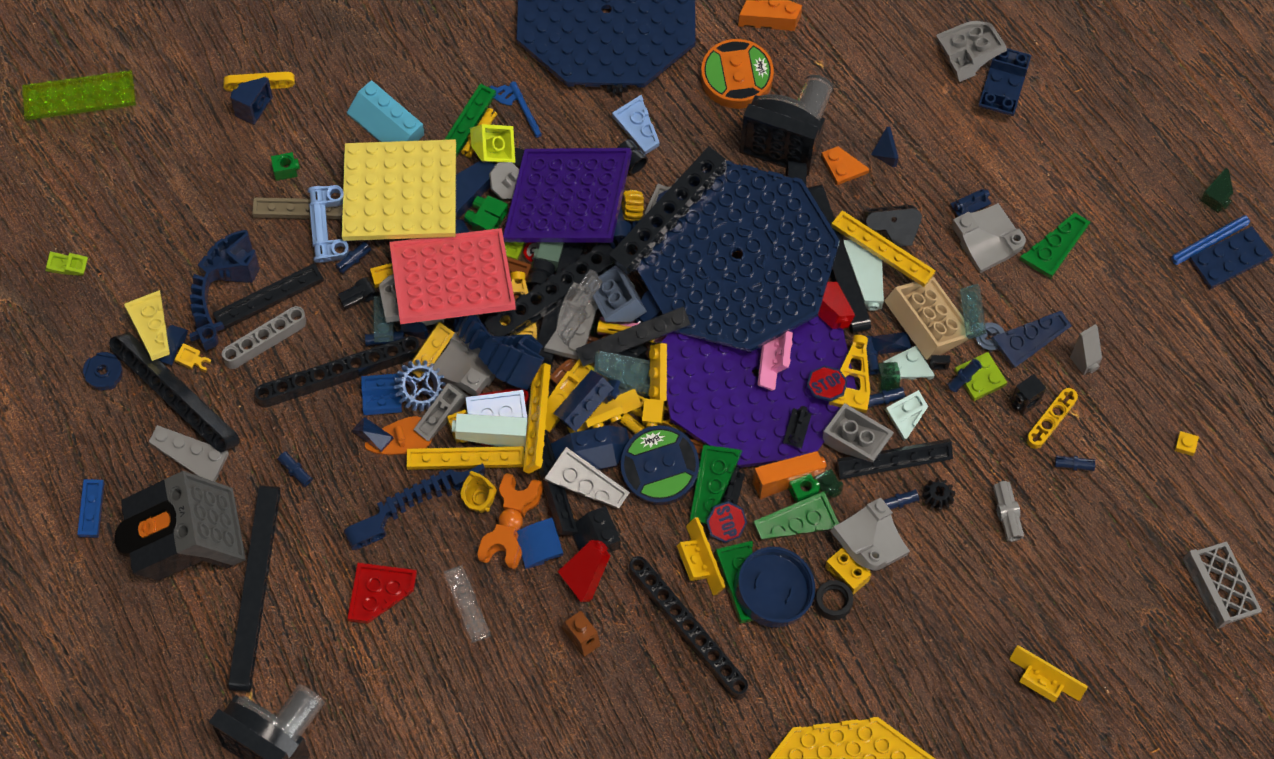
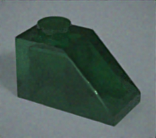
[1200,168,1233,213]

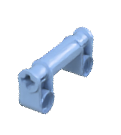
[307,185,349,263]

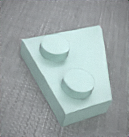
[882,346,934,380]
[885,390,928,441]

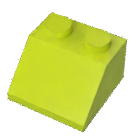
[470,124,515,163]

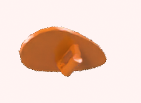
[365,416,433,455]

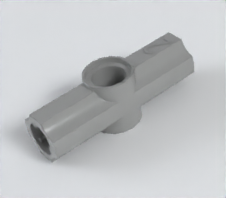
[993,481,1024,542]

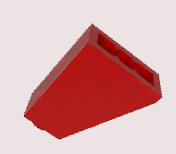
[818,282,855,329]
[558,540,611,602]

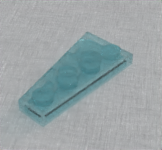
[594,351,650,398]

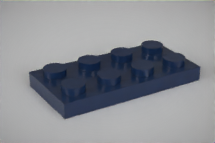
[1189,226,1273,290]

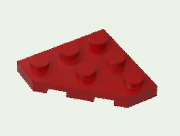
[347,563,417,624]

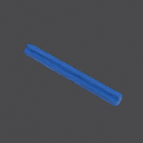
[1171,215,1250,265]

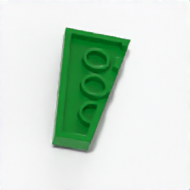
[1019,213,1090,279]
[690,445,743,524]
[753,492,839,540]
[715,541,754,624]

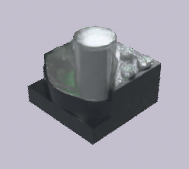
[739,75,833,176]
[209,684,325,759]

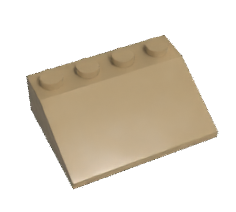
[884,277,976,360]

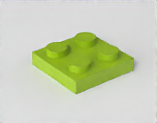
[954,352,1007,401]

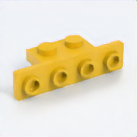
[567,389,642,433]
[677,517,725,596]
[1010,645,1088,703]

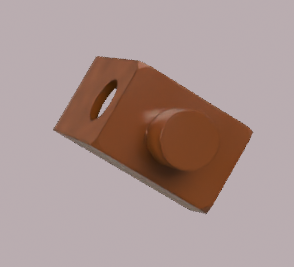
[562,611,600,657]

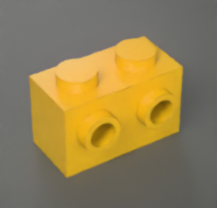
[825,547,871,595]

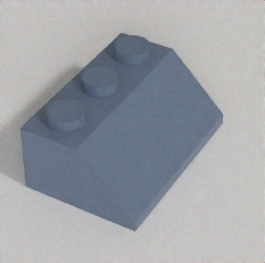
[587,266,647,322]

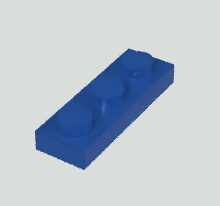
[77,479,105,538]

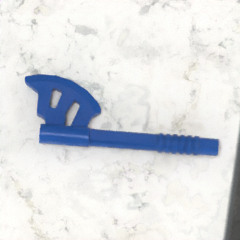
[490,81,542,138]

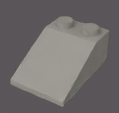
[823,403,894,462]

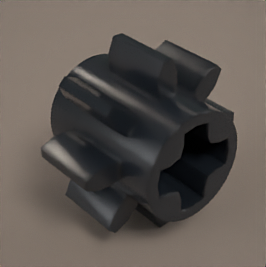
[607,84,628,97]

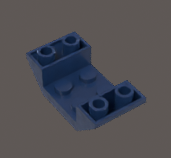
[978,48,1032,116]

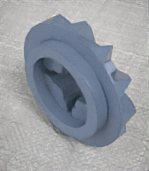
[975,323,1005,351]

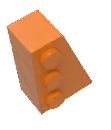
[738,0,803,31]

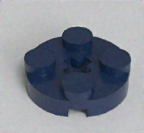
[83,352,123,390]

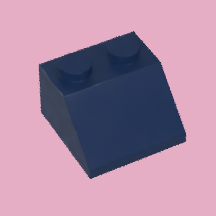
[230,77,273,125]

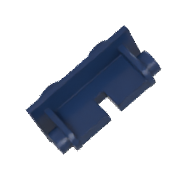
[950,189,992,217]

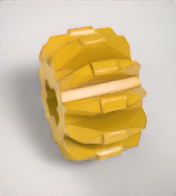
[621,190,644,221]

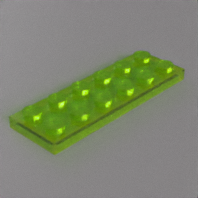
[22,70,136,120]

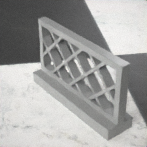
[1183,541,1262,629]

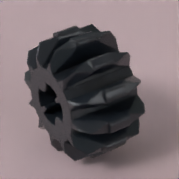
[922,478,956,512]

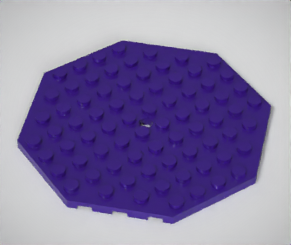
[661,316,857,468]

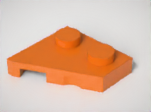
[821,146,869,185]

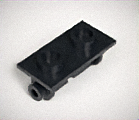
[783,406,812,449]
[720,467,745,505]

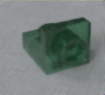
[878,362,900,393]
[814,469,844,498]

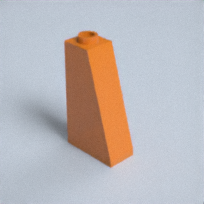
[752,451,827,499]

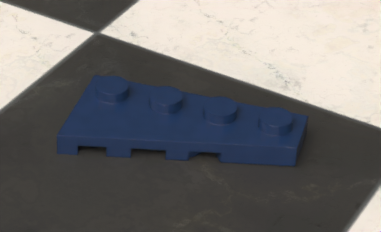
[991,311,1072,369]

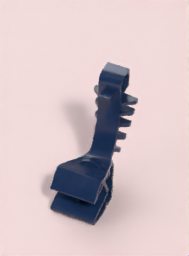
[189,230,260,351]
[453,314,544,390]

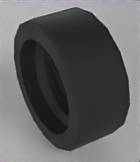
[815,580,853,620]

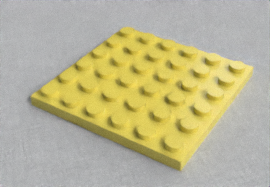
[342,139,456,241]

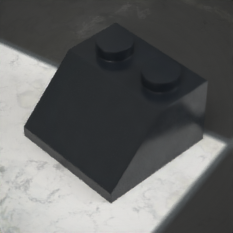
[573,506,621,553]

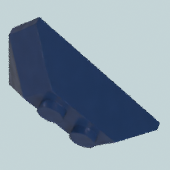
[551,425,629,470]

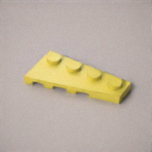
[124,290,170,361]

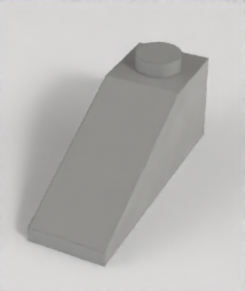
[1070,324,1102,375]
[414,383,469,441]

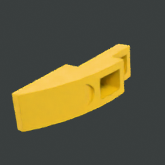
[545,359,595,433]

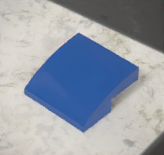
[361,374,402,415]
[517,518,563,569]

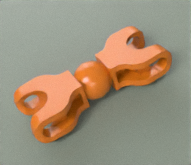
[478,473,543,569]

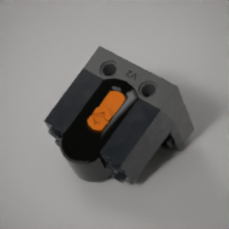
[114,471,246,581]

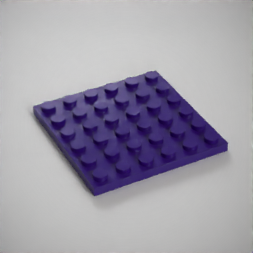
[503,148,632,243]

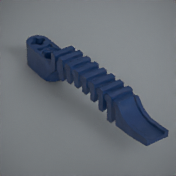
[344,463,485,550]

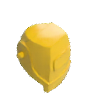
[460,471,497,513]

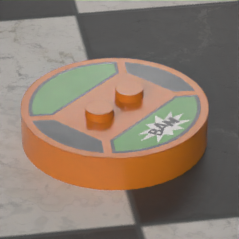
[701,39,774,109]

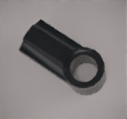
[337,277,379,310]

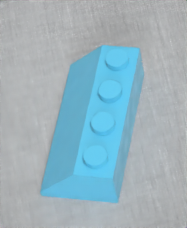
[347,80,424,142]

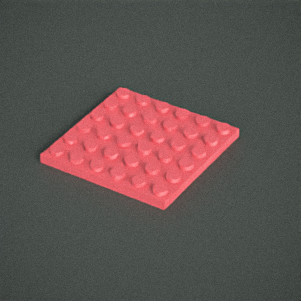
[389,228,516,324]

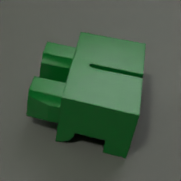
[464,195,508,231]

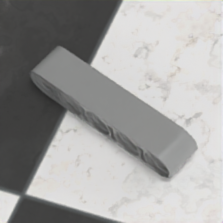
[222,306,306,369]

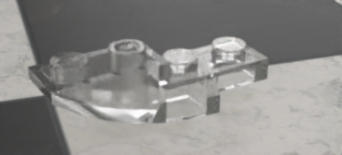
[557,270,602,345]
[444,565,491,643]

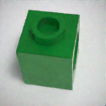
[271,152,300,181]
[788,474,820,503]

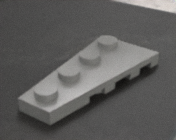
[544,289,598,360]
[149,425,229,482]
[543,447,630,509]

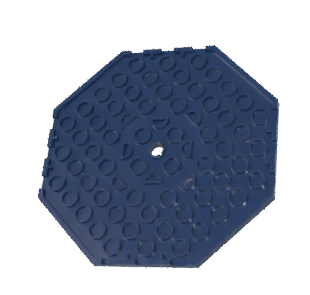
[517,0,696,87]
[636,160,840,352]

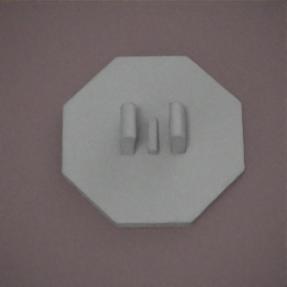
[489,162,519,199]

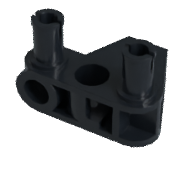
[863,204,922,247]

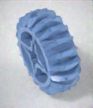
[393,360,446,412]

